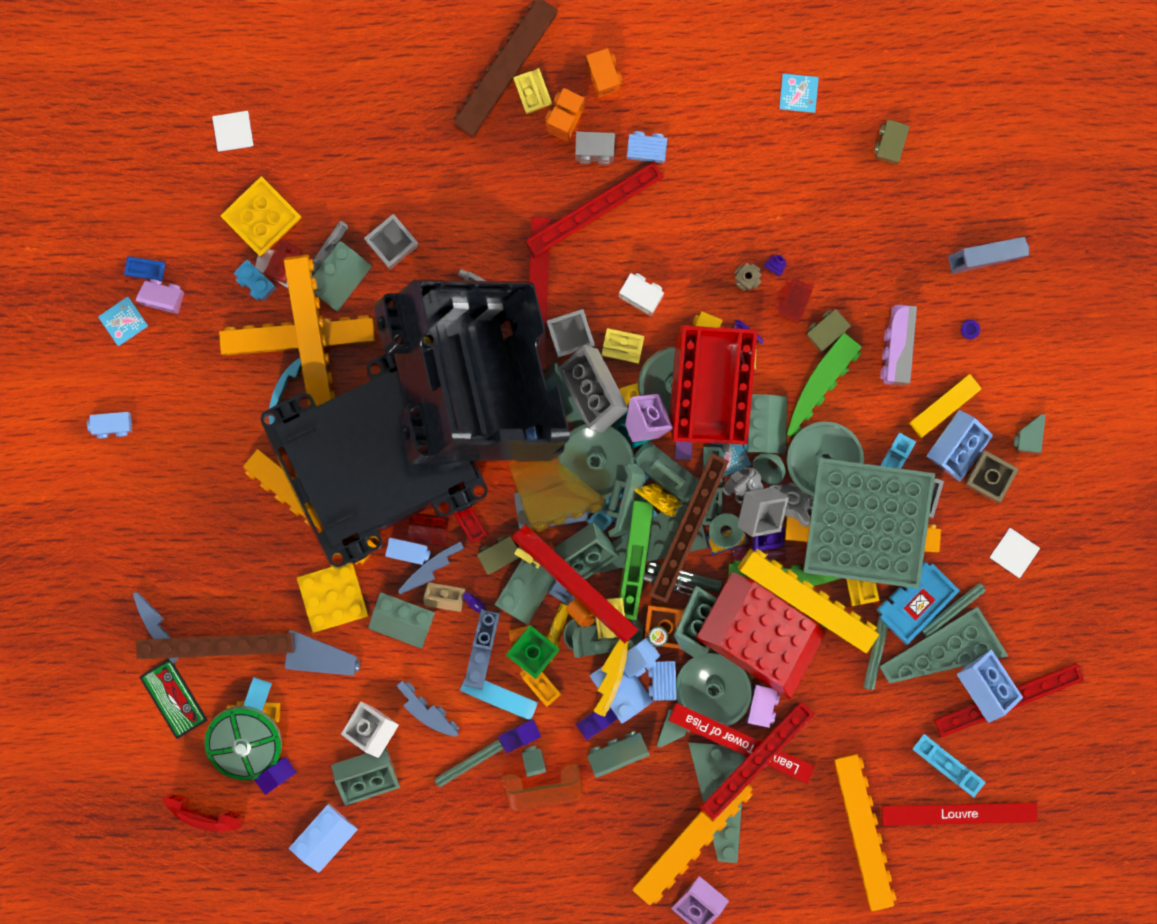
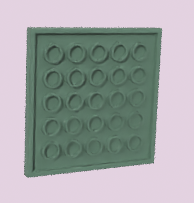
[803,458,935,589]

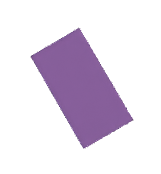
[675,441,692,460]

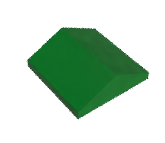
[506,625,560,679]

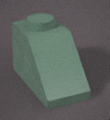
[1013,414,1046,454]
[656,709,690,747]
[522,745,546,777]

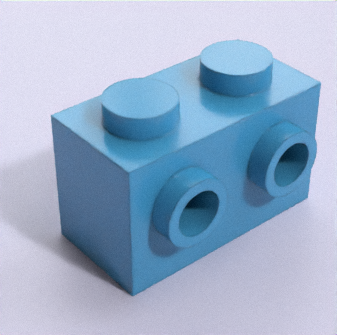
[234,260,277,302]

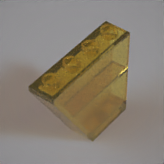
[508,458,605,532]

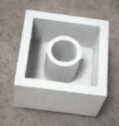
[619,273,664,316]
[341,702,398,758]

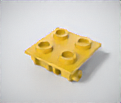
[634,483,683,517]

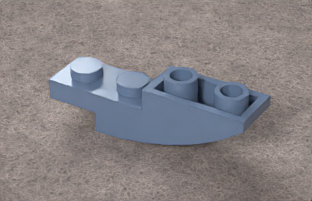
[464,609,500,690]
[397,680,459,737]

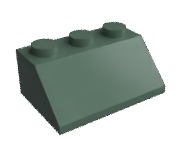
[312,241,372,312]
[747,394,787,454]
[553,522,620,579]
[495,559,555,625]
[674,586,717,659]
[368,592,435,649]
[587,731,649,778]
[331,747,400,806]

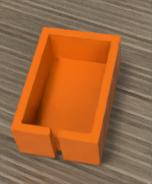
[545,88,585,142]

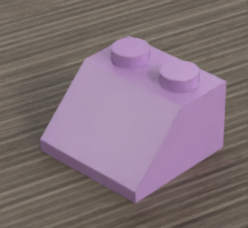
[136,279,184,314]
[625,394,673,442]
[745,684,780,727]
[671,876,729,924]

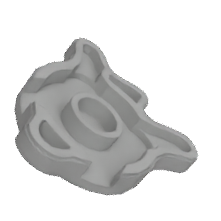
[769,482,814,527]

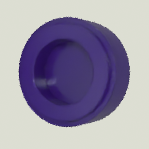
[960,320,980,340]

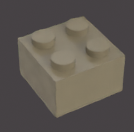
[964,451,1019,504]

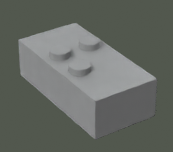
[559,345,628,433]

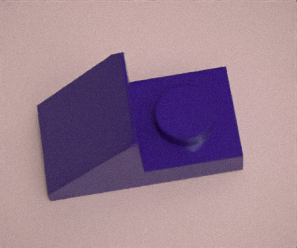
[753,527,785,551]
[576,707,618,740]
[498,719,541,753]

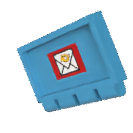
[877,561,960,645]

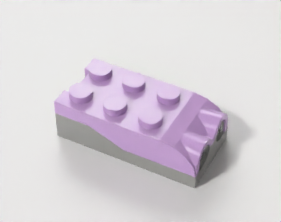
[880,305,917,386]

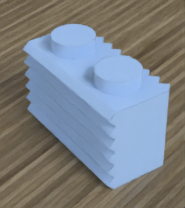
[627,131,667,163]
[624,638,660,678]
[648,661,676,701]

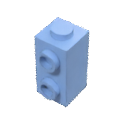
[87,412,132,439]
[385,538,430,565]

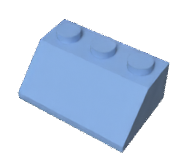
[926,410,993,482]
[957,649,1023,723]
[589,666,653,723]
[288,804,358,873]

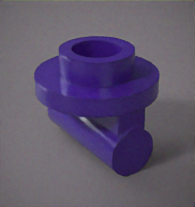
[764,255,787,277]

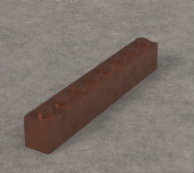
[453,0,558,138]
[649,453,729,603]
[136,633,295,659]

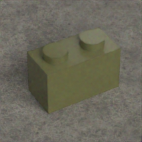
[873,120,910,165]
[806,309,851,353]
[477,535,520,575]

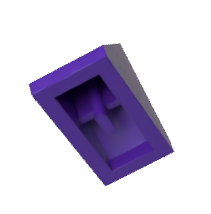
[254,757,297,795]

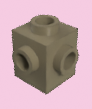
[734,263,762,292]

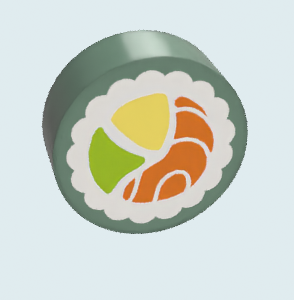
[649,626,668,646]

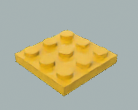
[221,176,302,257]
[297,564,369,633]

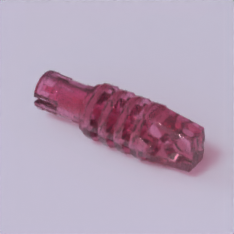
[732,545,787,561]

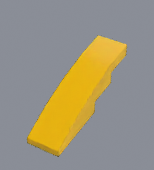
[909,374,982,438]
[594,639,629,716]

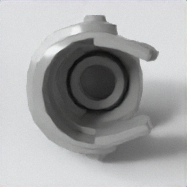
[722,468,763,505]

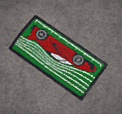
[140,659,207,739]

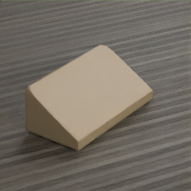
[423,582,465,612]

